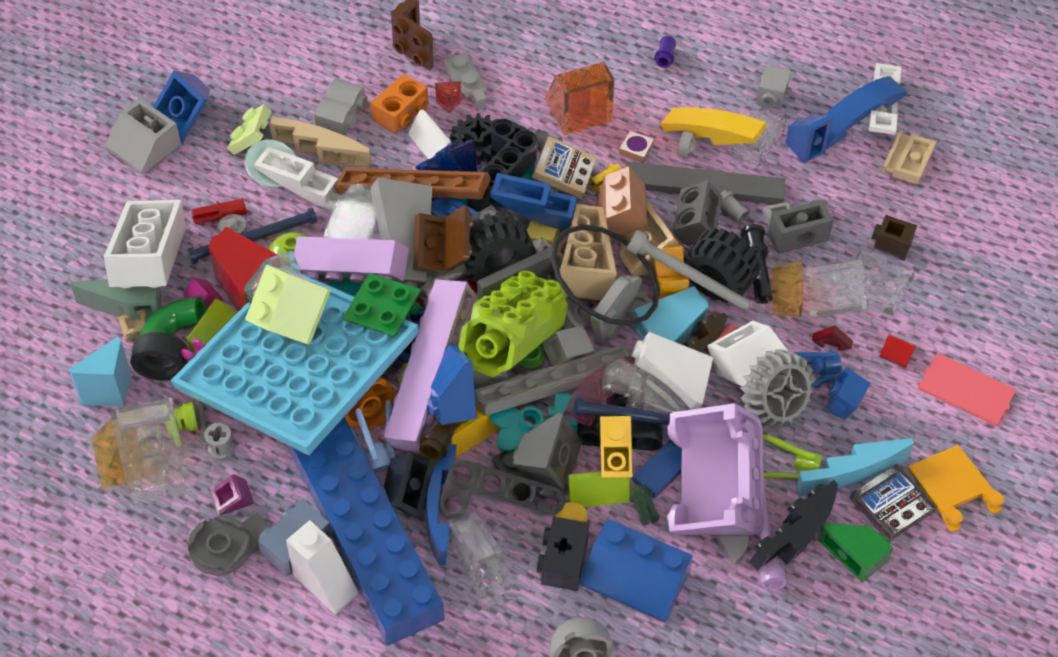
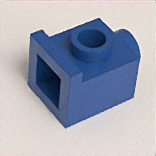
[825,367,871,420]

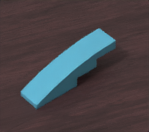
[796,438,914,496]

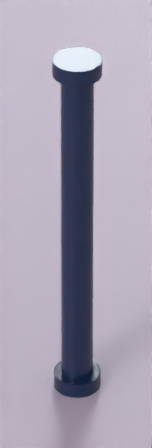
[187,207,318,264]
[574,398,670,425]

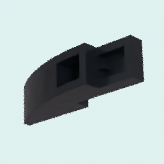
[749,480,838,571]

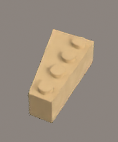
[557,204,617,301]

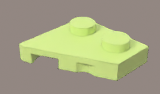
[227,104,271,155]

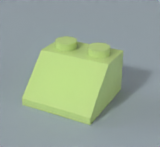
[245,265,331,345]

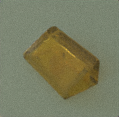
[772,261,804,317]

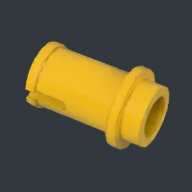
[589,164,622,193]

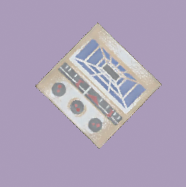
[532,136,597,199]

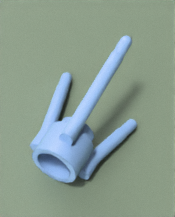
[351,400,396,473]

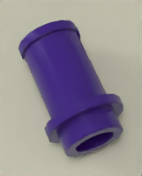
[654,36,676,68]

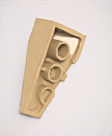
[619,198,687,276]

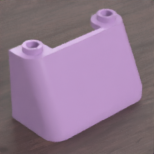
[667,403,764,535]

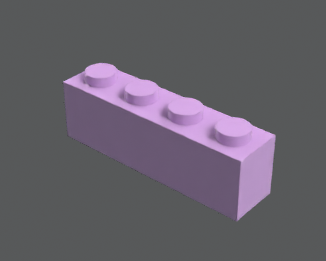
[291,236,409,284]

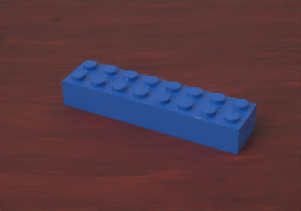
[288,417,445,646]

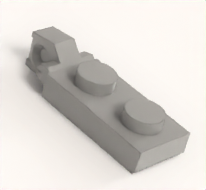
[443,52,487,111]

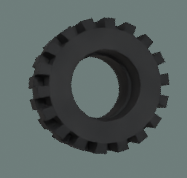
[464,212,536,283]
[684,228,761,303]

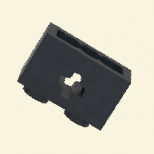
[536,516,590,591]

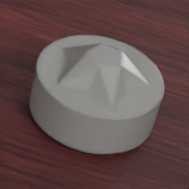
[677,131,697,159]
[218,214,247,234]

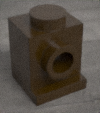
[871,215,917,261]

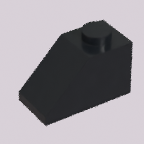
[384,451,434,519]

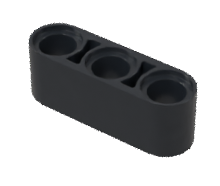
[577,414,663,451]

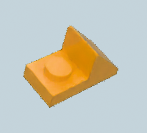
[654,246,689,299]

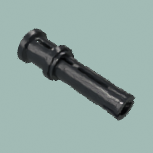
[741,224,773,304]

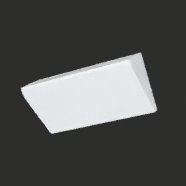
[409,109,452,166]

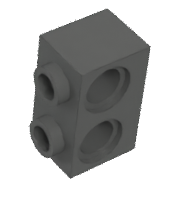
[673,180,722,246]

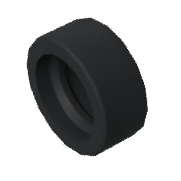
[130,332,188,381]

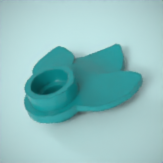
[490,407,545,452]

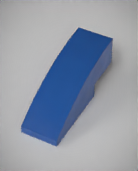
[491,173,577,230]

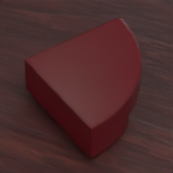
[812,325,853,351]

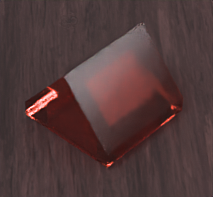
[435,81,462,113]

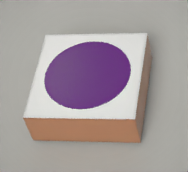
[619,131,654,163]

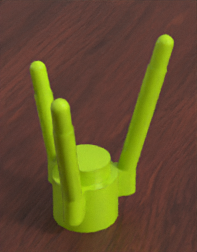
[763,434,822,480]

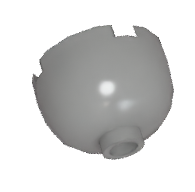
[549,617,616,657]

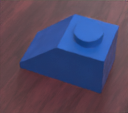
[785,115,833,163]

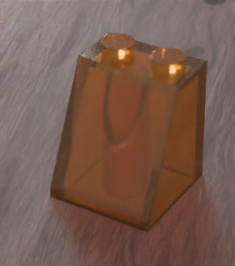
[545,61,615,135]

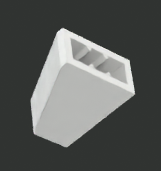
[632,332,713,411]
[286,520,359,615]

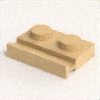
[881,130,936,185]

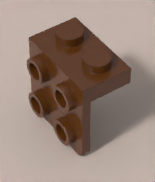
[391,0,434,70]
[413,206,473,275]

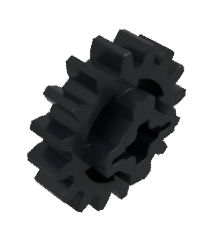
[450,113,498,164]

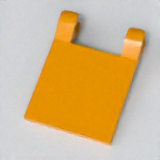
[907,445,1004,532]

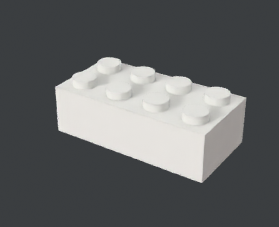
[104,200,186,289]

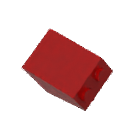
[208,227,282,312]

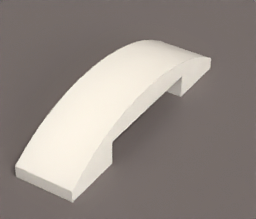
[868,63,901,135]

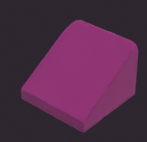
[210,474,254,515]

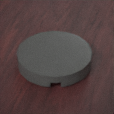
[187,516,251,576]

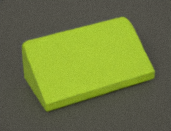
[187,299,237,353]
[567,471,630,507]

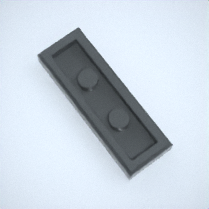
[477,247,557,300]

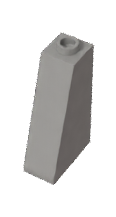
[371,177,432,289]

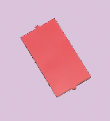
[918,353,1016,426]

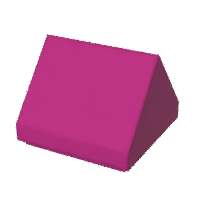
[183,277,223,310]

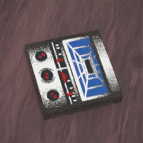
[850,464,937,542]

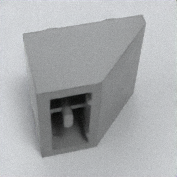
[105,98,181,175]

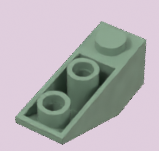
[71,279,161,320]

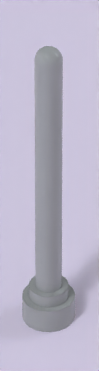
[626,230,751,310]

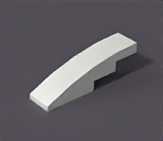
[254,147,364,219]

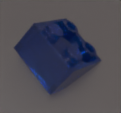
[415,139,478,202]

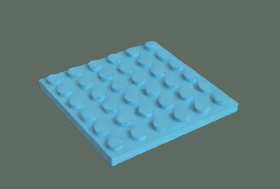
[171,266,419,455]

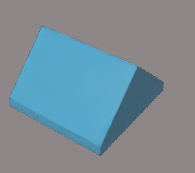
[68,337,131,407]

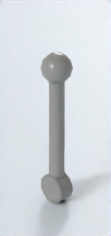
[193,398,208,446]

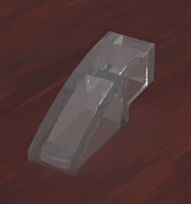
[602,358,691,413]

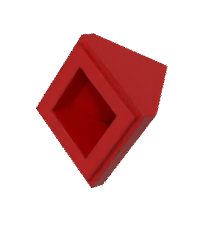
[879,334,917,368]

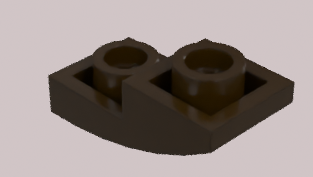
[683,313,728,352]

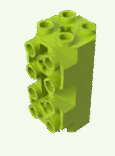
[459,271,568,377]

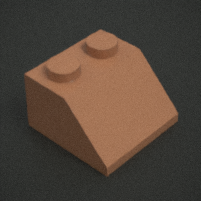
[596,166,647,241]

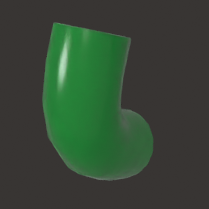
[139,296,207,336]

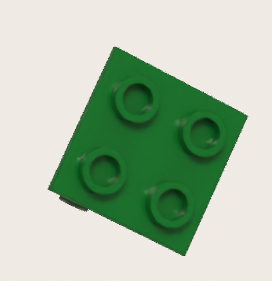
[343,273,421,337]

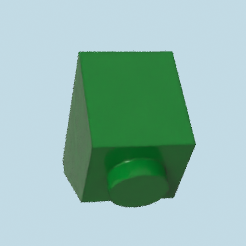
[818,523,893,583]

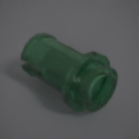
[629,484,660,525]

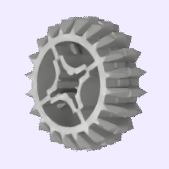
[740,349,816,429]

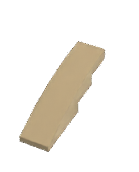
[270,116,371,168]

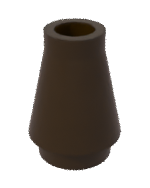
[419,422,457,462]

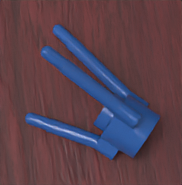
[794,351,842,388]

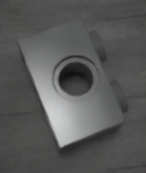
[768,200,833,254]

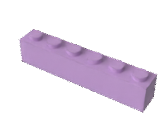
[384,279,477,453]

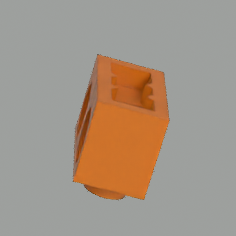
[370,73,429,135]

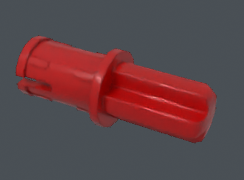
[191,198,247,224]

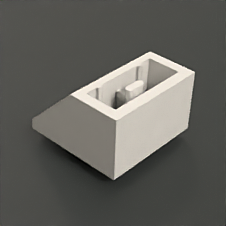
[707,321,788,386]

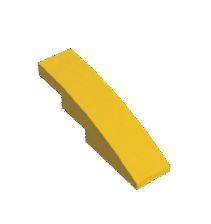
[660,107,767,146]

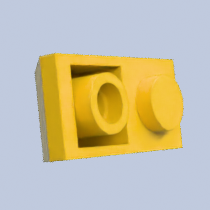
[600,416,632,478]

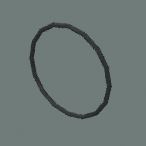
[551,224,660,326]

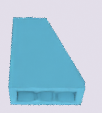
[633,286,709,345]

